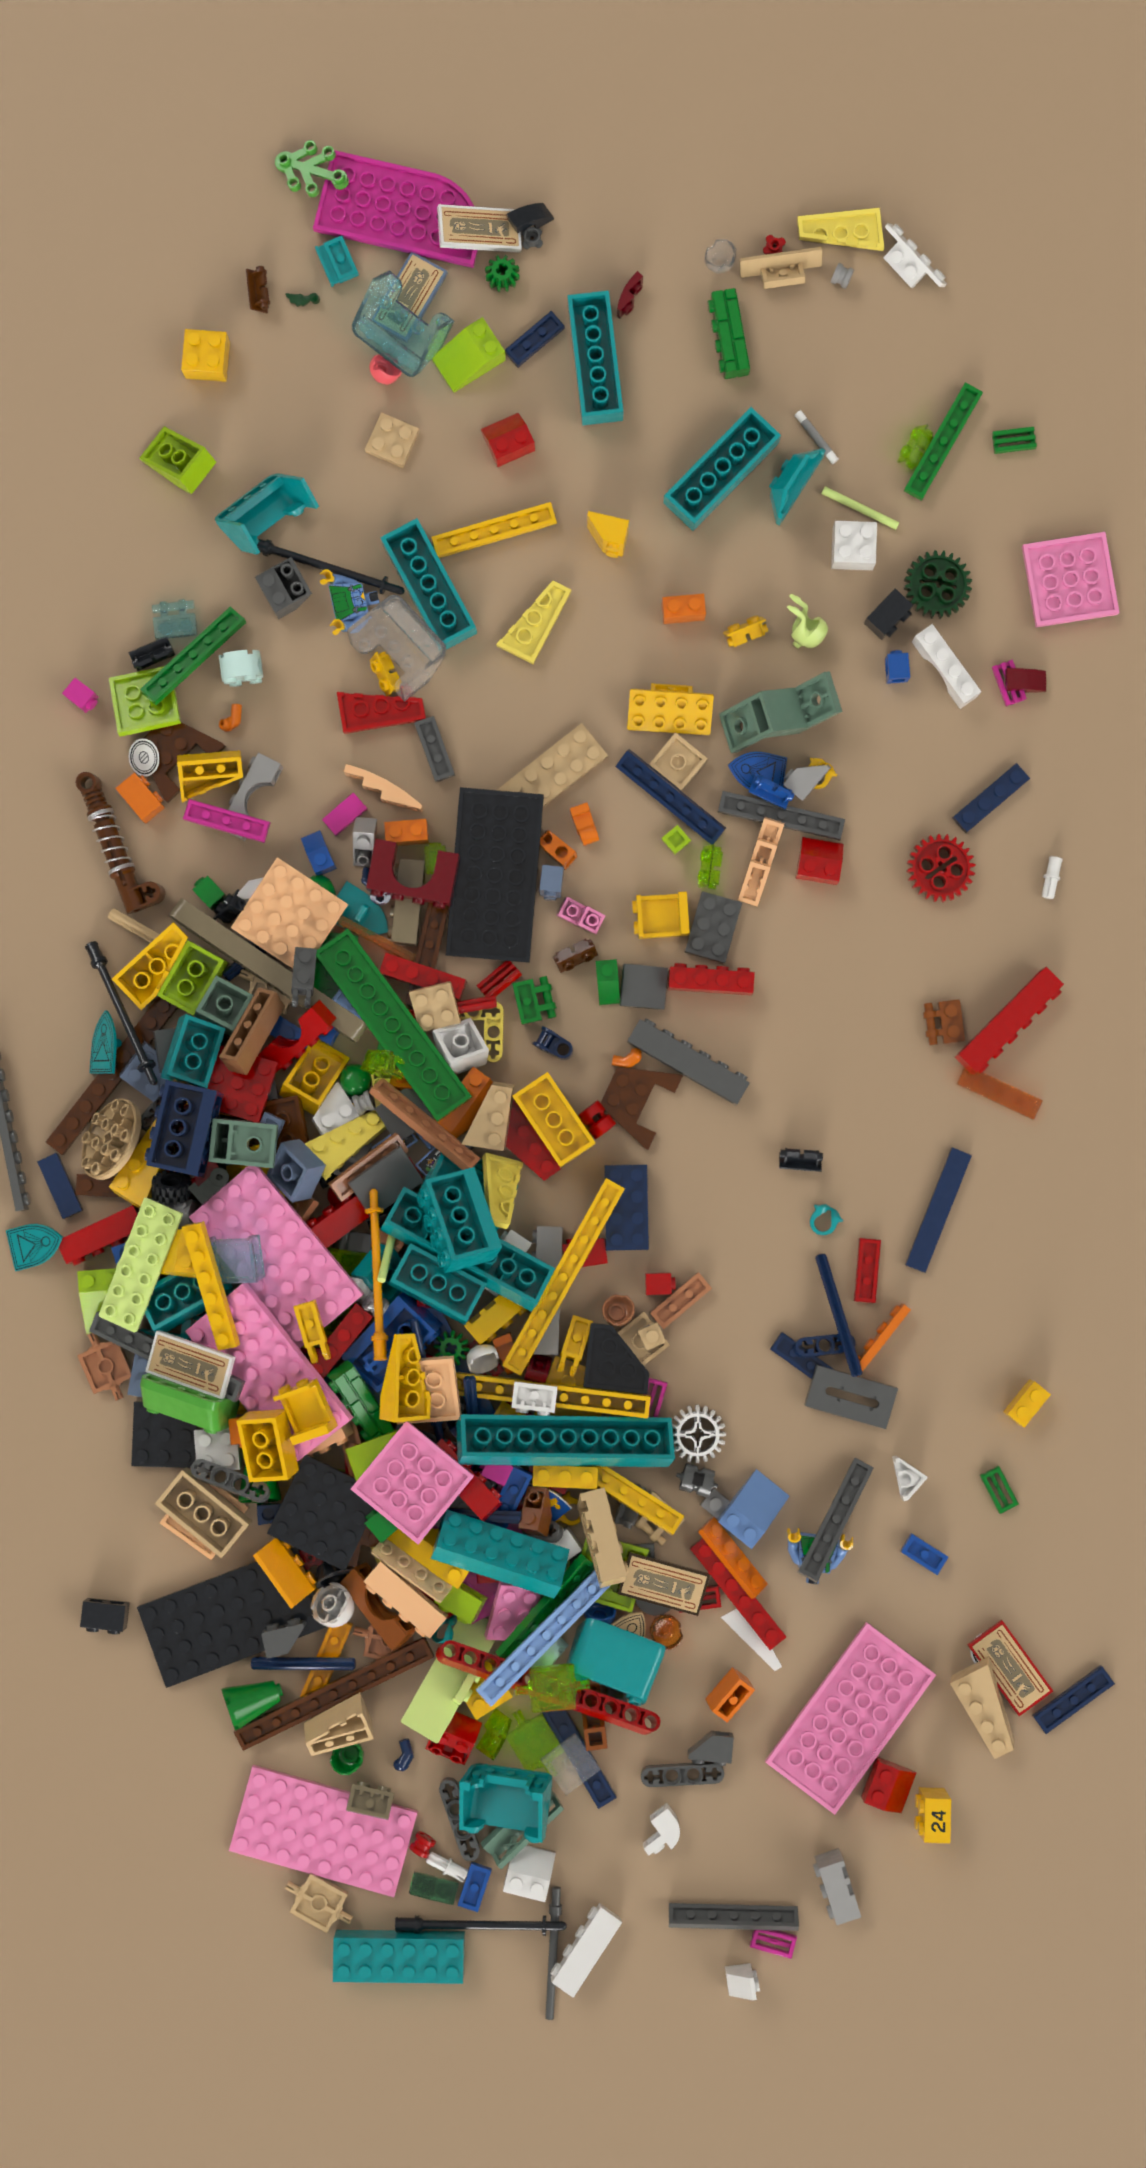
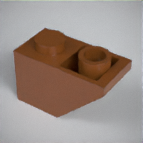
[518,1486,552,1537]

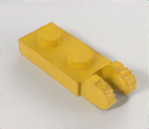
[293,1299,331,1363]
[557,1315,593,1377]

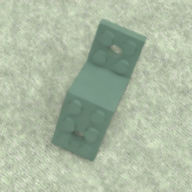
[719,671,843,753]
[209,1117,279,1168]

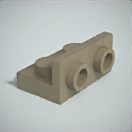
[346,1781,394,1820]

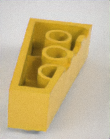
[109,1118,176,1209]

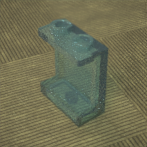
[209,1235,265,1284]

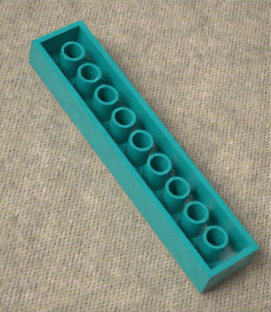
[456,1414,675,1467]

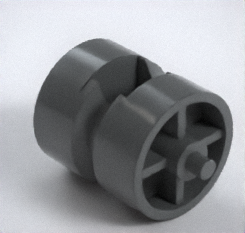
[676,1463,718,1498]

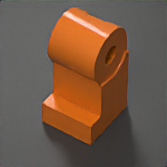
[570,802,599,846]
[540,830,578,870]
[492,1332,514,1375]

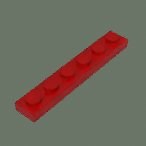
[690,1538,786,1650]

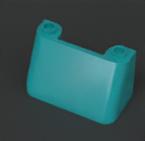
[563,1618,666,1706]
[459,1763,552,1843]

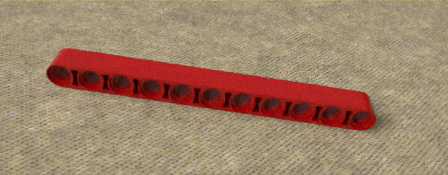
[436,1640,661,1735]

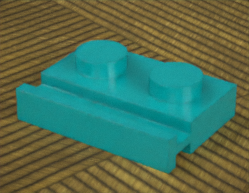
[315,235,359,287]

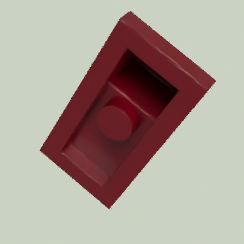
[524,1354,552,1383]

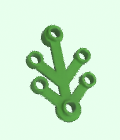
[275,140,349,197]

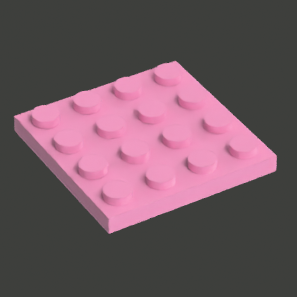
[1022,532,1120,628]
[351,1421,474,1544]

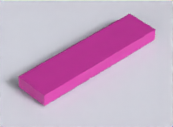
[183,799,271,843]

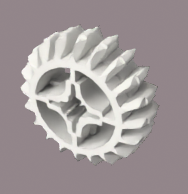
[672,1405,726,1463]

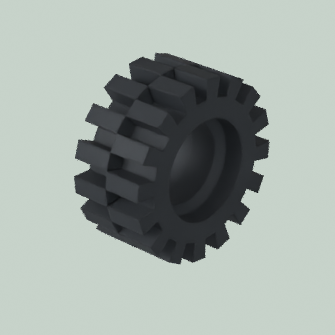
[152,1170,191,1205]

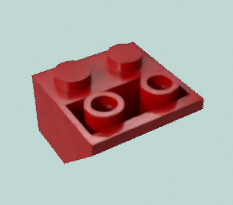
[425,1712,482,1765]

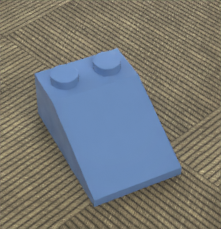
[717,1469,789,1549]

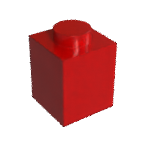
[645,1273,676,1295]

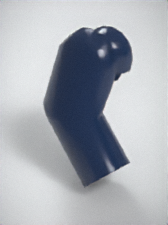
[393,1738,414,1771]

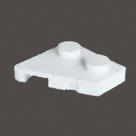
[312,1082,359,1135]

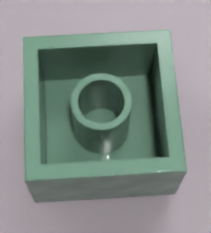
[195,975,254,1037]

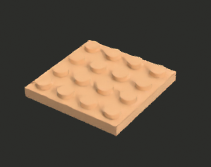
[231,857,349,969]

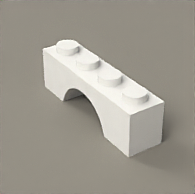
[912,624,981,709]

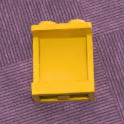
[632,891,690,939]
[272,1378,338,1445]

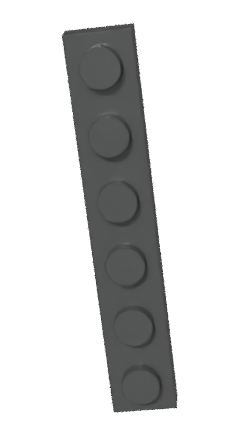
[718,791,845,841]
[798,1458,874,1583]
[669,1903,799,1931]

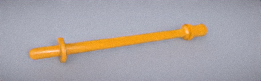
[365,1189,388,1361]

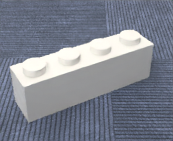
[550,1903,622,1998]

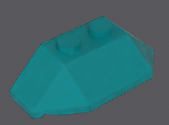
[769,448,826,526]

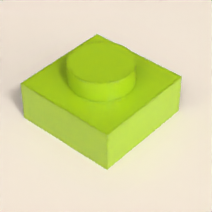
[661,825,691,855]

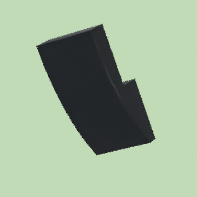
[506,203,554,234]

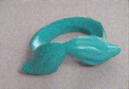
[809,1204,843,1235]
[432,1615,457,1644]

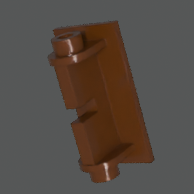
[246,266,270,313]
[553,939,598,973]

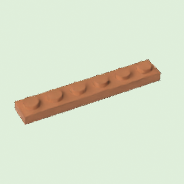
[369,1078,481,1170]

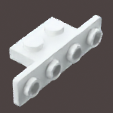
[883,223,947,288]

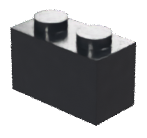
[864,588,913,640]
[80,1598,130,1634]

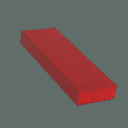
[854,1238,881,1303]

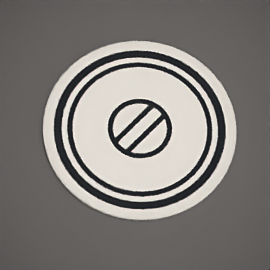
[129,739,159,776]

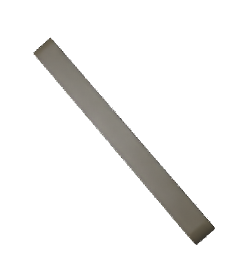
[169,898,368,1043]

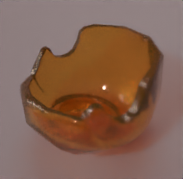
[650,1614,683,1650]

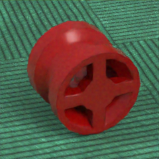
[409,1831,436,1858]

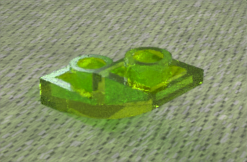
[476,1708,512,1761]

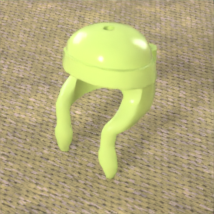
[787,594,828,649]

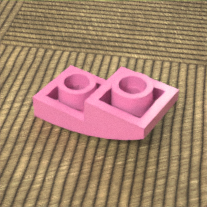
[556,897,605,934]

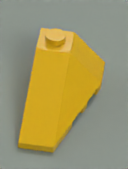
[112,922,188,1010]
[379,1333,431,1423]

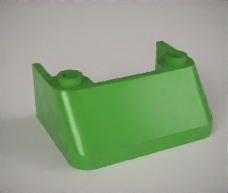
[140,1373,240,1434]

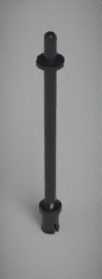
[257,538,405,595]
[85,941,158,1085]
[395,1915,567,1936]

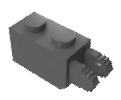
[292,947,317,1008]

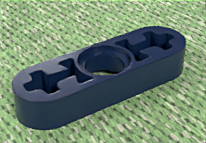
[793,1334,856,1358]

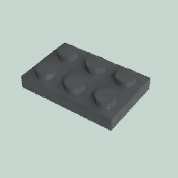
[685,891,742,964]

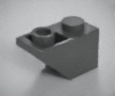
[261,1618,307,1659]
[687,1731,734,1766]

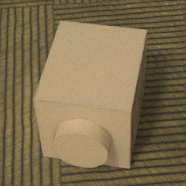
[637,1321,666,1351]

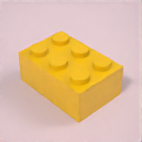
[236,1409,299,1482]

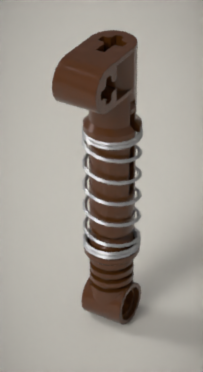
[75,772,165,914]

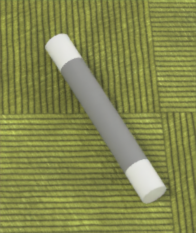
[795,410,839,464]

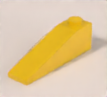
[387,1528,469,1589]

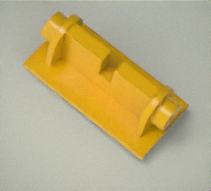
[723,615,768,647]
[369,651,403,696]

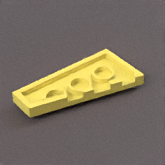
[797,208,884,251]
[496,581,571,665]
[305,1110,386,1181]
[482,1152,523,1229]

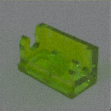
[361,1049,405,1079]

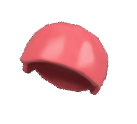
[369,353,403,385]

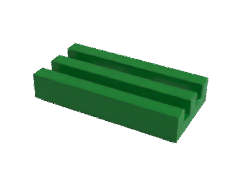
[992,427,1037,454]
[979,1466,1019,1514]

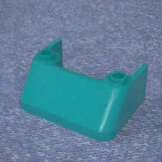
[215,473,320,555]

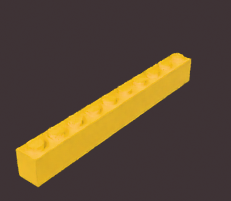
[456,1372,651,1418]

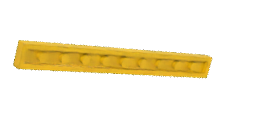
[502,1178,625,1376]
[494,1401,684,1535]

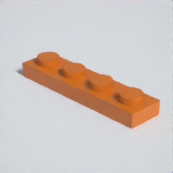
[857,1304,911,1377]
[698,1517,768,1599]

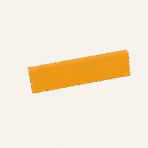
[300,1622,353,1697]

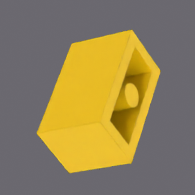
[1003,1379,1051,1428]

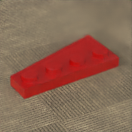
[337,692,426,734]
[506,1099,561,1181]

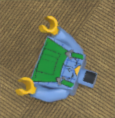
[319,569,380,635]
[787,1528,854,1584]

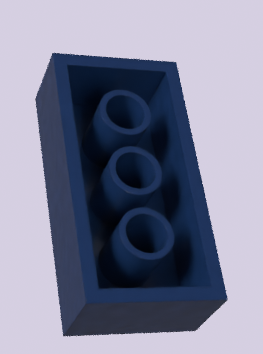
[604,1165,649,1251]

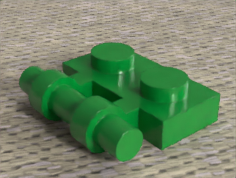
[512,976,557,1025]

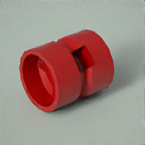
[577,1100,616,1140]

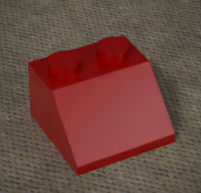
[481,413,535,467]
[795,837,844,885]
[861,1756,917,1813]

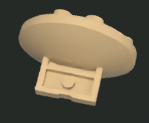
[81,1098,146,1180]

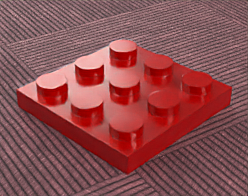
[207,1046,279,1123]

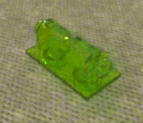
[897,424,933,469]
[697,844,723,889]

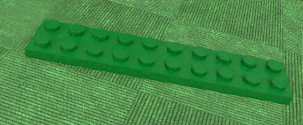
[316,929,472,1122]

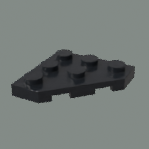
[583,1323,649,1394]

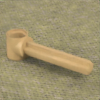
[108,908,182,962]

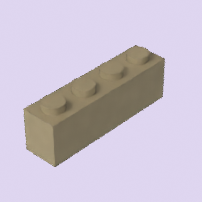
[388,858,426,947]

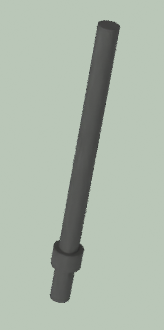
[545,1886,562,2020]

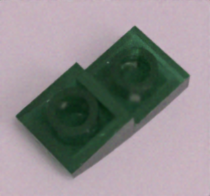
[409,1871,459,1905]

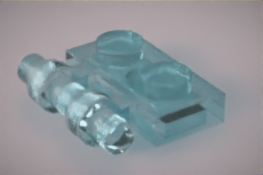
[152,599,198,640]

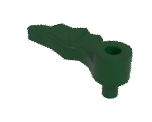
[285,293,320,307]

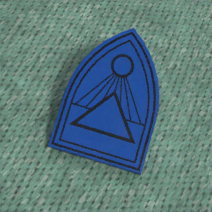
[728,752,787,790]

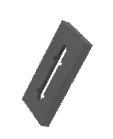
[804,1364,898,1429]

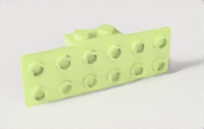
[99,1198,183,1332]
[401,1618,495,1744]

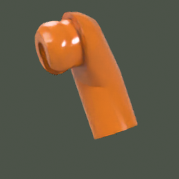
[219,704,242,732]
[612,1048,642,1068]

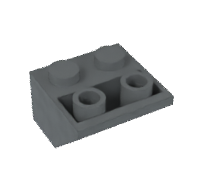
[255,557,312,620]

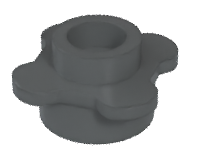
[522,227,543,249]

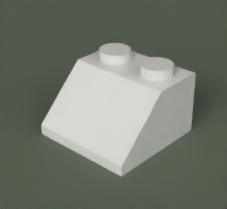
[432,1018,489,1075]
[503,1842,556,1902]

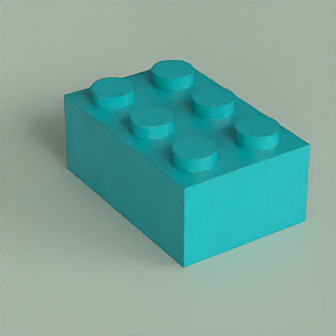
[160,1014,226,1089]

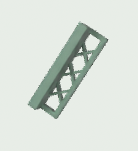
[481,1791,564,1869]

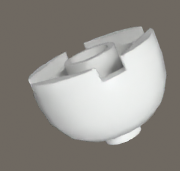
[311,1582,355,1628]

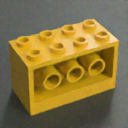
[512,1072,596,1168]

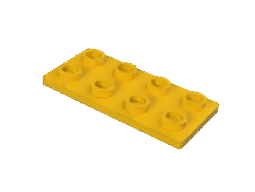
[627,683,714,735]

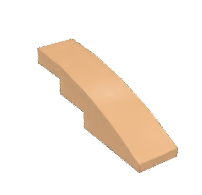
[344,764,423,813]
[738,817,785,907]

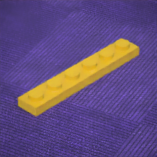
[431,502,557,558]
[182,1221,240,1350]

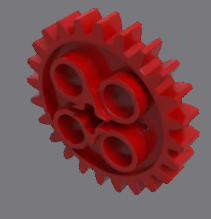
[906,834,976,903]

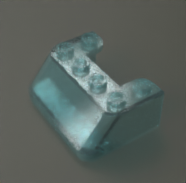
[352,270,455,377]

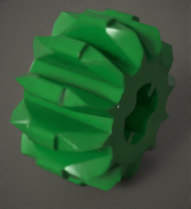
[485,254,520,292]
[433,1330,470,1365]

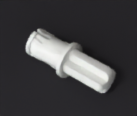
[1042,856,1063,899]
[426,1852,469,1883]

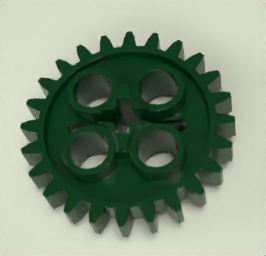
[904,550,972,619]

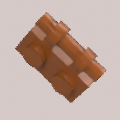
[923,999,965,1045]

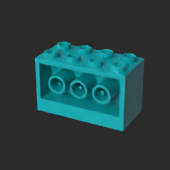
[417,1167,502,1273]

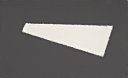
[721,1608,782,1671]

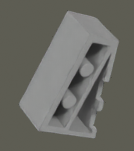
[813,1848,861,1925]

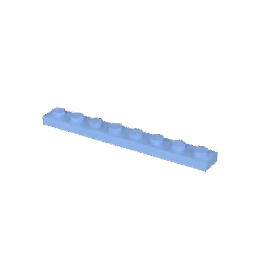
[476,1570,610,1706]

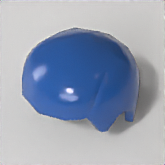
[584,1602,616,1625]

